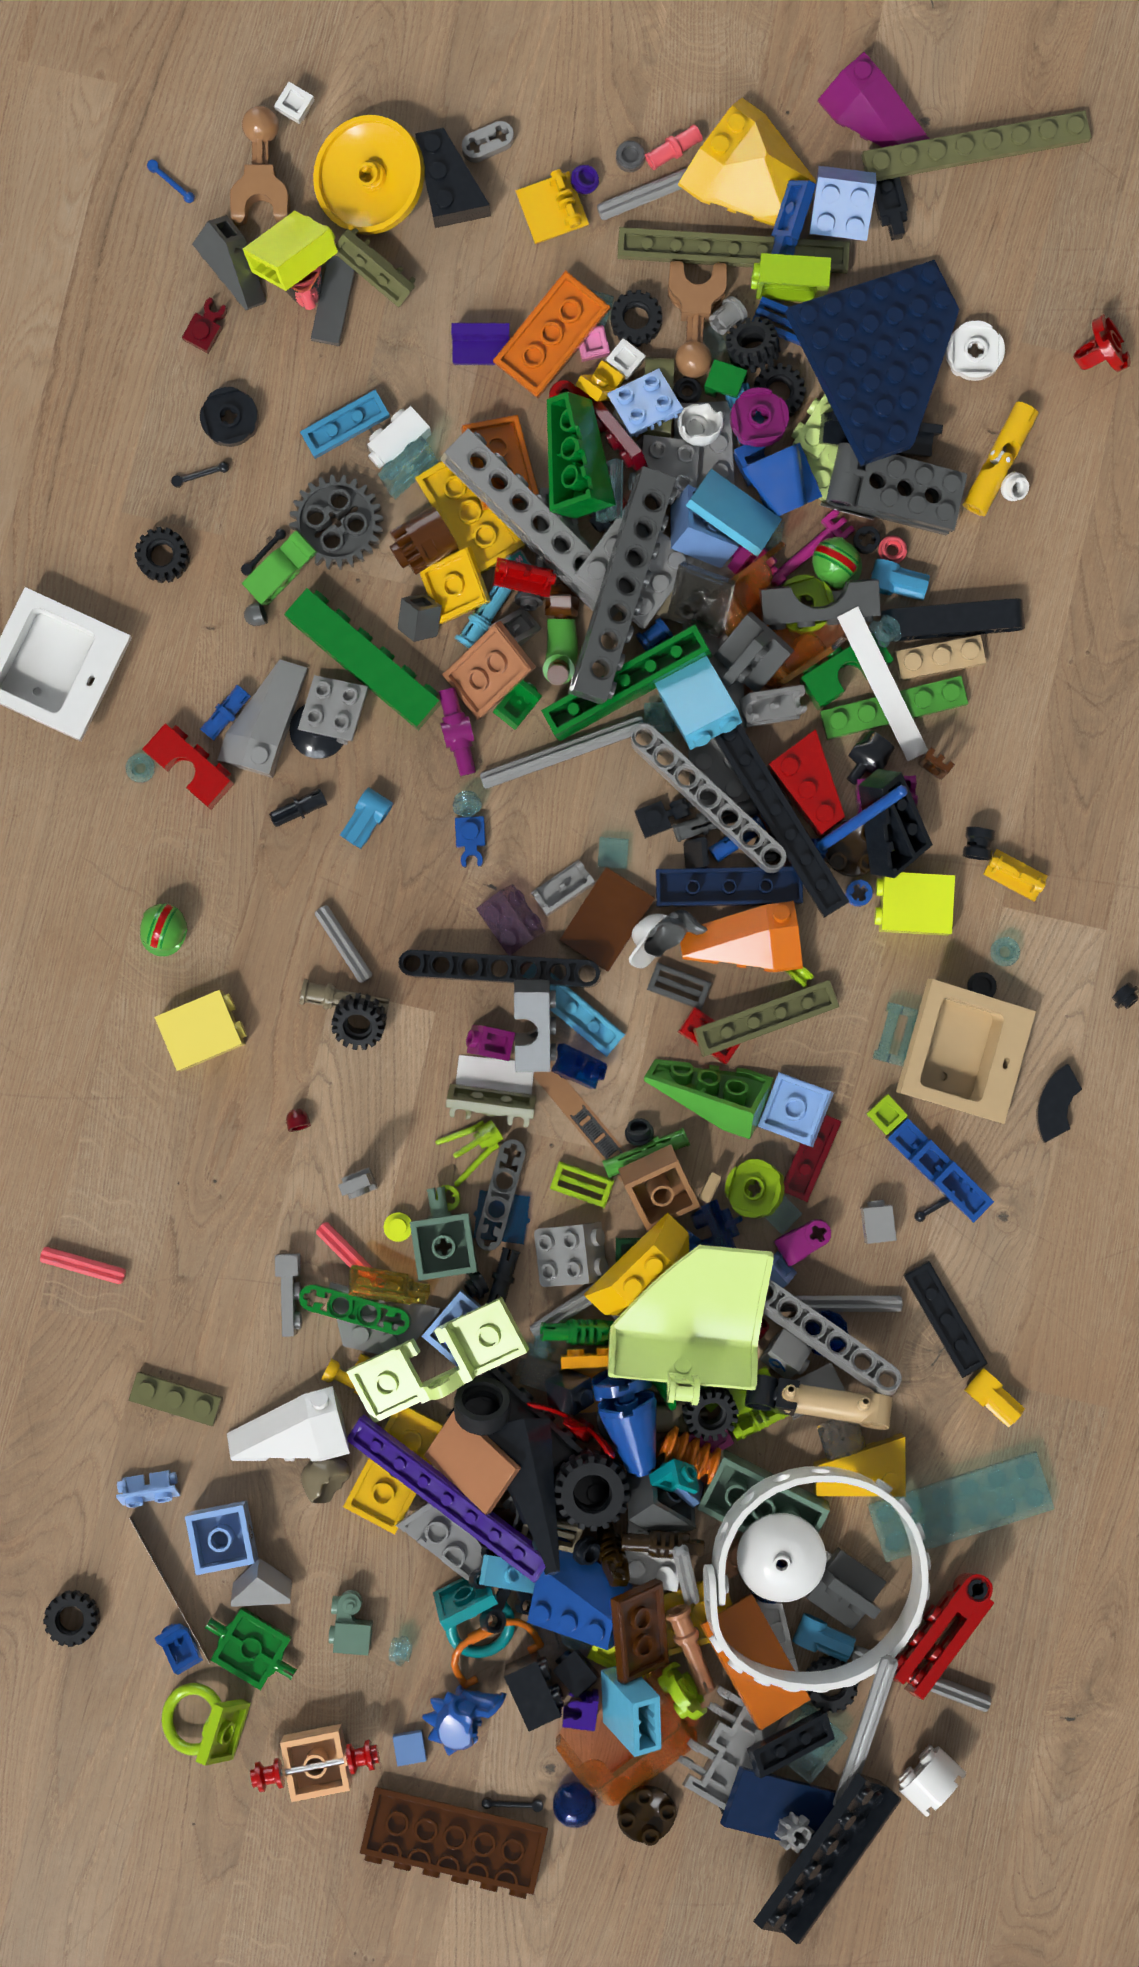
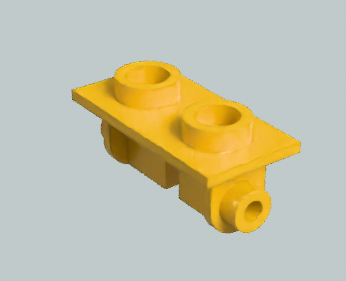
[983,849,1048,902]

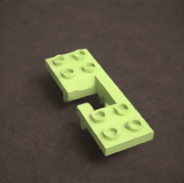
[347,1297,529,1423]

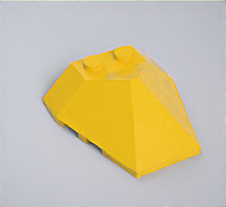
[678,98,816,226]

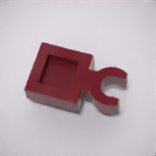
[182,297,227,354]

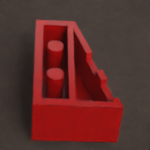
[767,729,845,837]

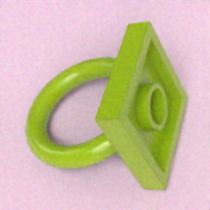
[161,1683,251,1766]

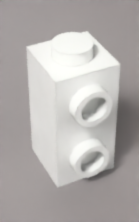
[367,406,431,472]

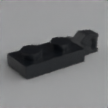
[874,177,908,241]

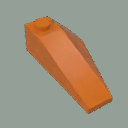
[680,901,803,972]

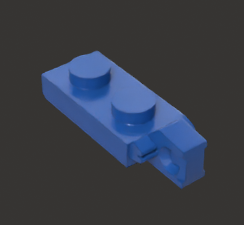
[771,180,816,255]

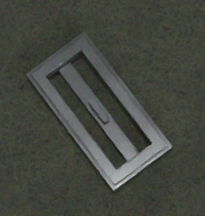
[647,962,711,1010]

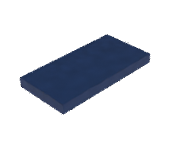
[720,1766,836,1841]

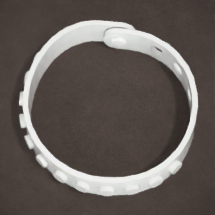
[703,1466,931,1693]

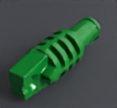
[540,1319,614,1346]

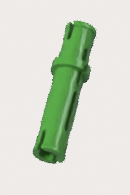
[602,1128,690,1178]

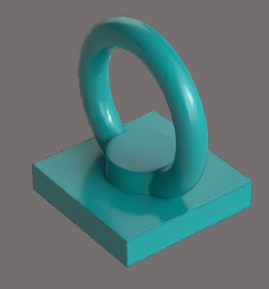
[433,1576,515,1658]

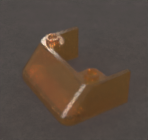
[707,541,847,690]
[555,1671,698,1806]

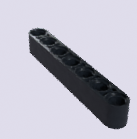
[398,950,602,988]

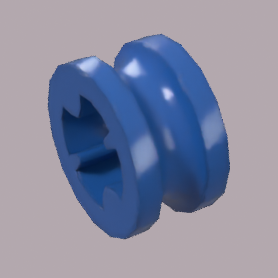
[845,880,873,907]

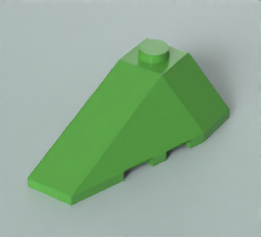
[644,1059,774,1139]

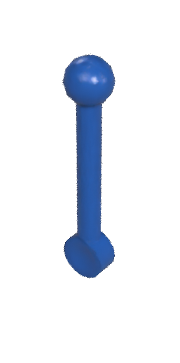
[147,160,195,203]

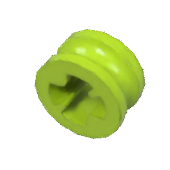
[785,966,814,988]
[435,1185,461,1211]

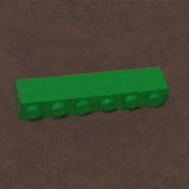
[284,588,441,731]
[541,625,713,741]

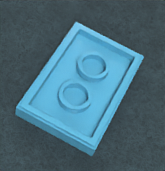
[686,469,782,557]

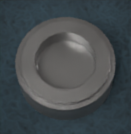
[616,141,645,172]

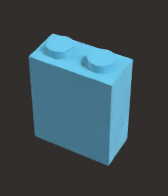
[655,656,742,750]
[601,1666,661,1757]

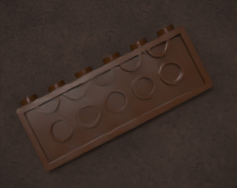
[360,1787,548,1899]

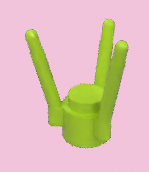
[435,1120,503,1187]

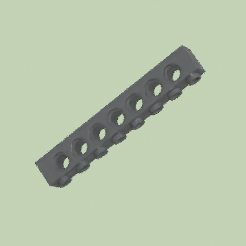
[568,466,677,704]

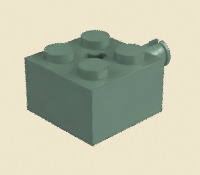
[410,1186,478,1281]

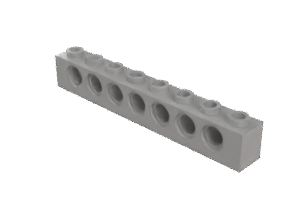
[440,428,619,618]

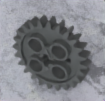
[289,474,384,570]

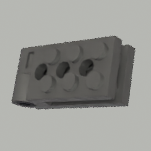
[826,443,968,536]

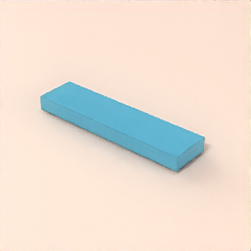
[523,963,625,1057]

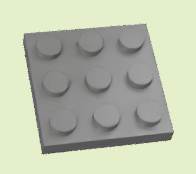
[574,506,695,629]

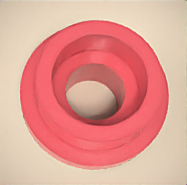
[878,535,907,564]

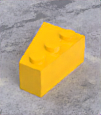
[813,1433,906,1497]

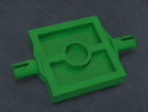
[205,1607,297,1691]

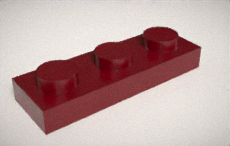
[593,401,649,472]
[783,1115,842,1202]

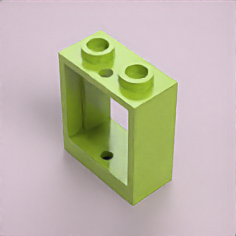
[751,253,831,302]

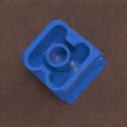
[742,443,822,516]

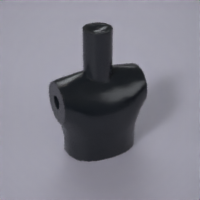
[846,731,895,785]

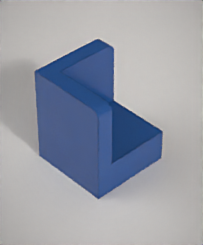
[733,445,766,487]

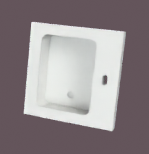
[0,587,132,742]

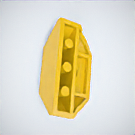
[584,1213,689,1316]

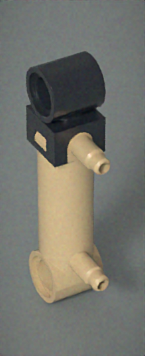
[745,1374,893,1430]

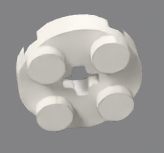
[946,321,1005,381]

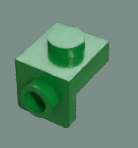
[493,680,542,730]

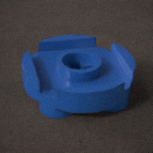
[591,1369,652,1403]

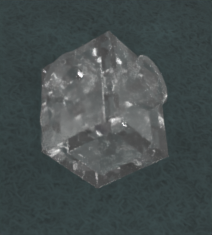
[816,1418,867,1460]

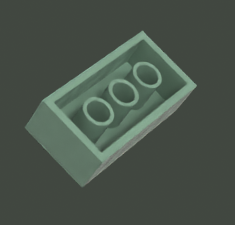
[697,1449,830,1533]

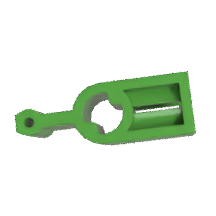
[242,530,318,605]

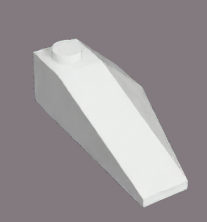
[227,1386,350,1461]

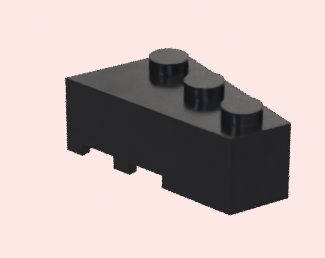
[415,127,491,228]
[858,769,933,878]

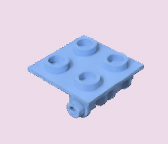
[607,368,683,438]

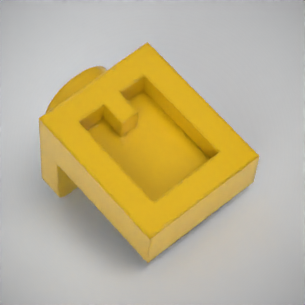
[575,361,625,402]

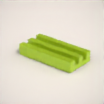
[550,1161,614,1208]

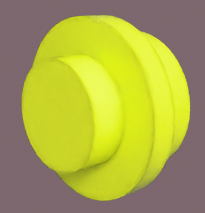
[383,1212,411,1242]

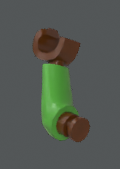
[543,583,579,685]

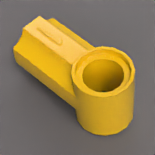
[964,1368,1025,1427]

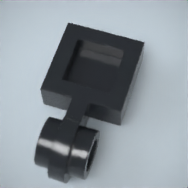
[634,798,692,839]

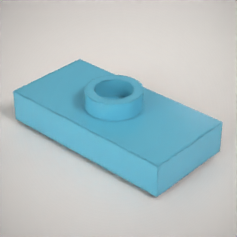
[479,1555,535,1594]

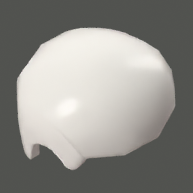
[677,403,724,446]

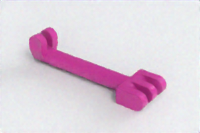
[766,510,855,587]

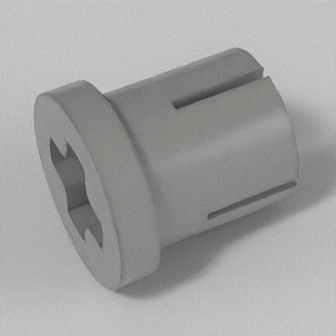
[709,296,747,335]

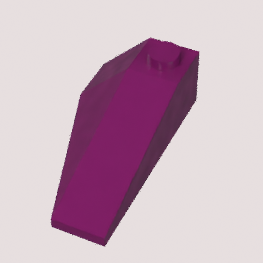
[817,52,929,148]

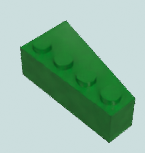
[547,392,616,519]

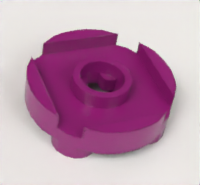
[730,387,789,447]

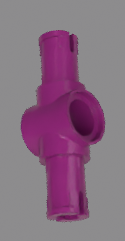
[439,687,476,777]

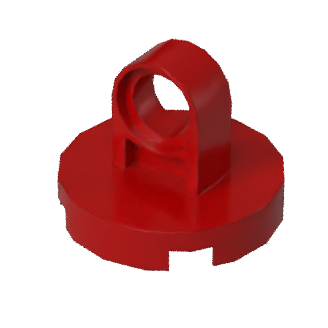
[1073,314,1131,372]

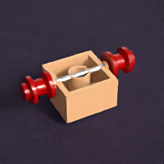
[250,1723,380,1802]

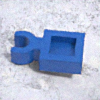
[455,816,486,868]

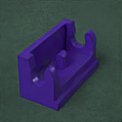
[562,1688,599,1731]

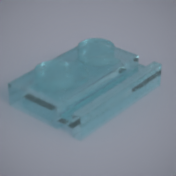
[378,436,438,499]

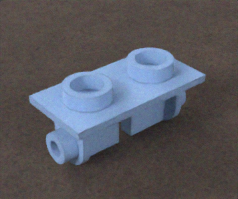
[116,1470,180,1508]

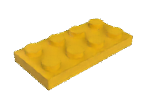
[415,461,525,574]
[343,1407,444,1535]

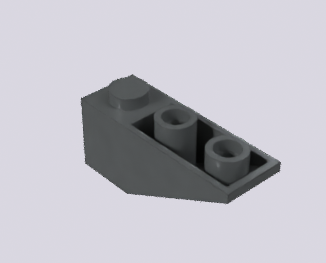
[192,215,266,310]

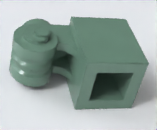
[328,1590,373,1656]

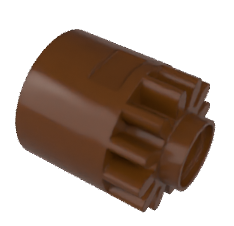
[389,506,459,575]

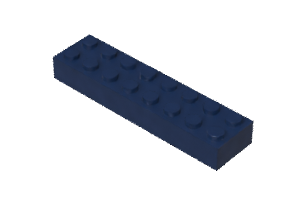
[656,867,803,907]

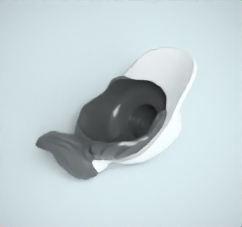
[629,910,708,968]

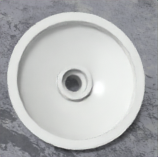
[737,1513,826,1602]

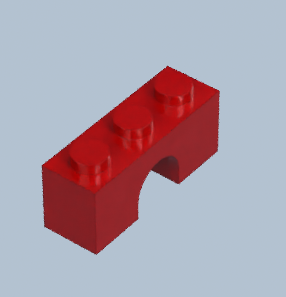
[142,723,234,810]

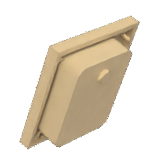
[896,978,1036,1124]

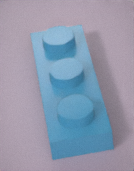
[300,389,390,459]

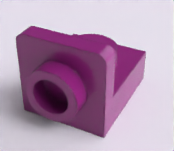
[466,1025,515,1061]

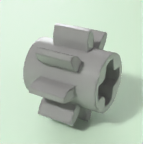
[775,1812,814,1853]

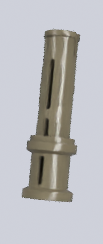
[299,979,390,1016]

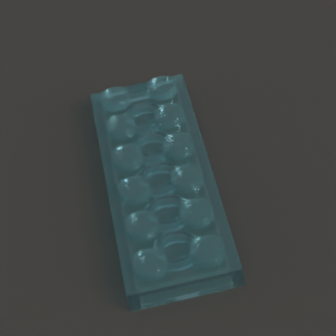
[867,1451,1055,1563]

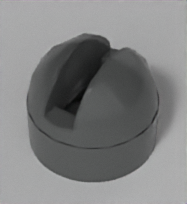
[244,602,268,626]

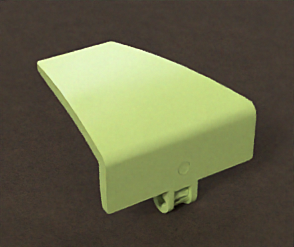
[608,1245,774,1406]

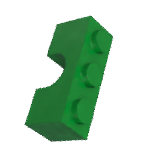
[799,631,894,710]

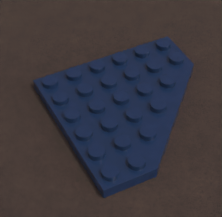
[785,260,960,466]

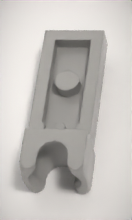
[338,1167,378,1199]
[275,1254,302,1337]

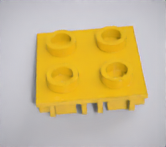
[515,169,589,244]

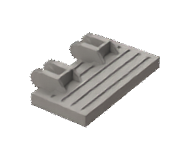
[678,1686,794,1810]

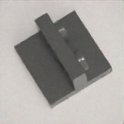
[713,612,795,692]
[805,1547,887,1630]

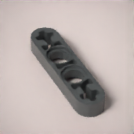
[475,1139,525,1251]

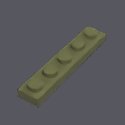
[693,980,839,1057]

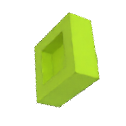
[866,1094,908,1135]

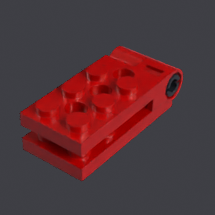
[893,1573,994,1700]

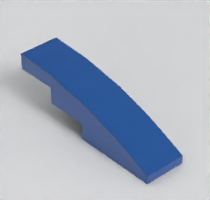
[885,1117,994,1223]

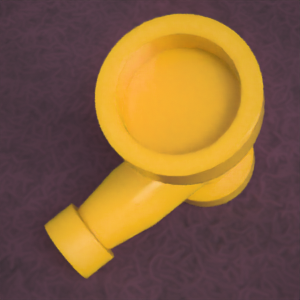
[321,1353,370,1395]

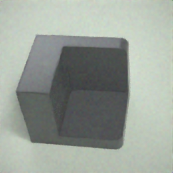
[398,593,442,642]

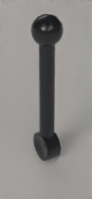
[171,461,230,488]
[241,528,286,576]
[914,1198,951,1222]
[481,1797,543,1812]

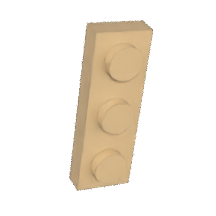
[894,635,986,681]

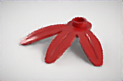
[527,1402,615,1458]

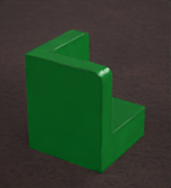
[704,359,748,398]

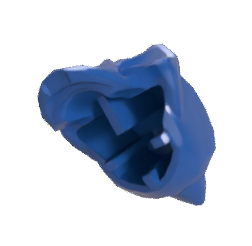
[422,1685,507,1756]

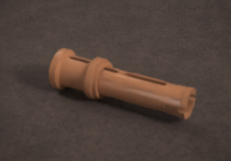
[665,1604,716,1695]

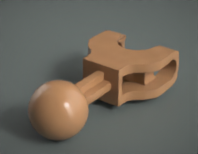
[230,106,291,225]
[668,261,727,378]

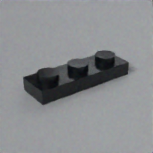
[747,1709,835,1778]

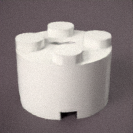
[898,1745,966,1817]

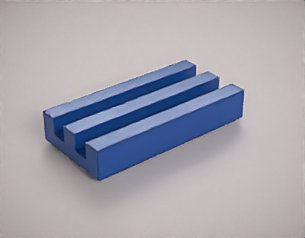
[751,296,801,346]

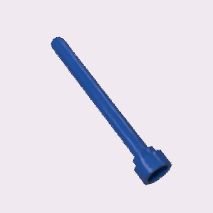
[811,785,908,859]

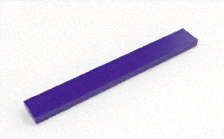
[347,1415,546,1583]

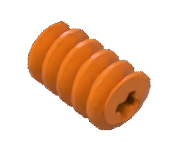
[656,1426,722,1485]

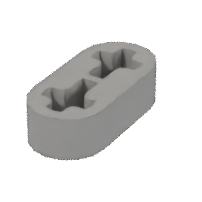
[462,121,514,163]

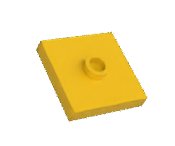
[420,547,491,624]

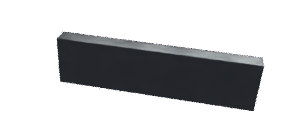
[903,1261,988,1378]

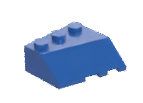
[527,1537,633,1650]

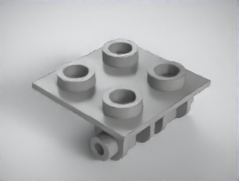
[298,675,369,745]

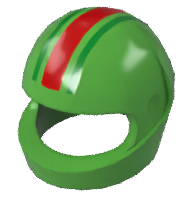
[812,537,862,589]
[140,903,188,957]

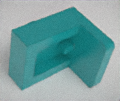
[649,1459,700,1494]

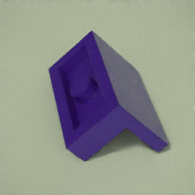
[451,323,510,365]

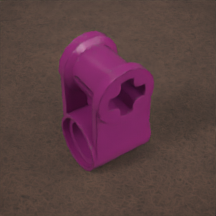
[773,1219,831,1267]

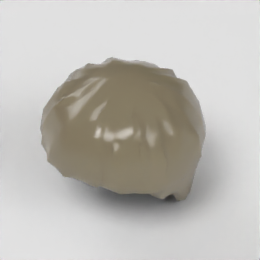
[301,1457,351,1503]

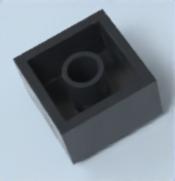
[504,1650,565,1732]

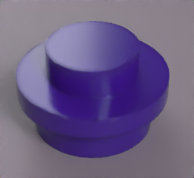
[570,165,599,195]

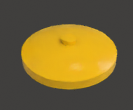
[313,115,425,235]

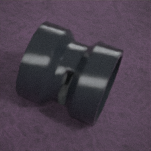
[962,827,995,861]

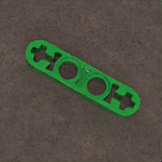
[299,1284,412,1335]

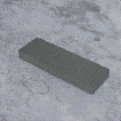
[311,256,356,347]

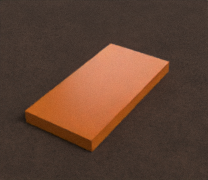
[493,270,611,399]
[700,1594,811,1731]

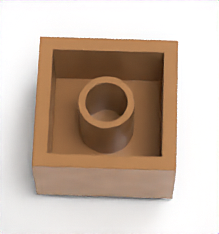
[618,1144,700,1231]

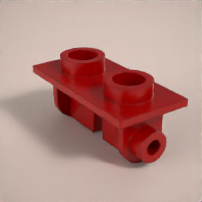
[493,557,556,598]

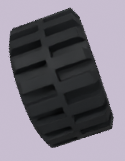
[554,1450,630,1531]

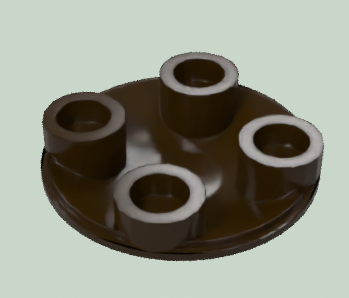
[825,819,870,877]
[617,1785,677,1846]

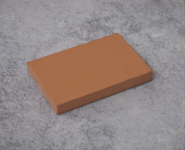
[442,621,536,720]
[424,1411,521,1515]

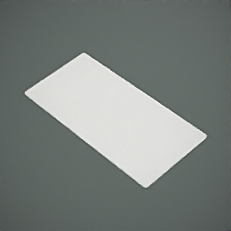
[456,1055,534,1095]

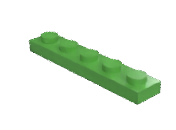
[820,676,968,740]

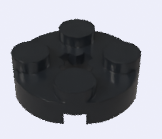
[200,387,259,447]

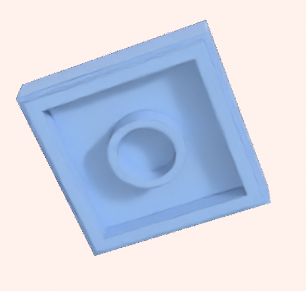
[758,1072,834,1147]

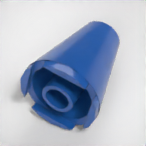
[598,1390,657,1477]

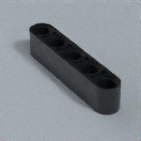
[881,598,1025,642]

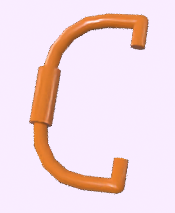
[451,1618,544,1689]

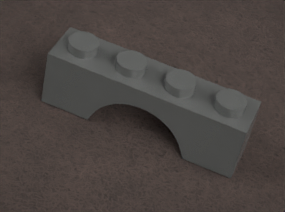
[759,578,881,630]

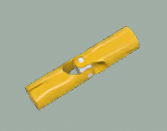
[962,401,1039,516]

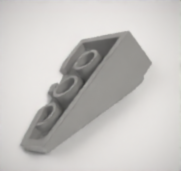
[217,659,308,778]

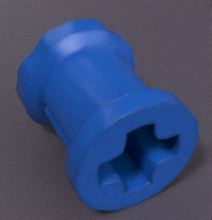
[635,618,673,651]

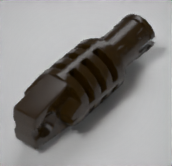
[596,1522,630,1587]
[621,1530,705,1559]

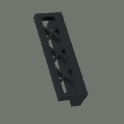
[819,411,943,458]

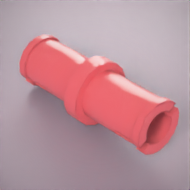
[645,124,703,170]

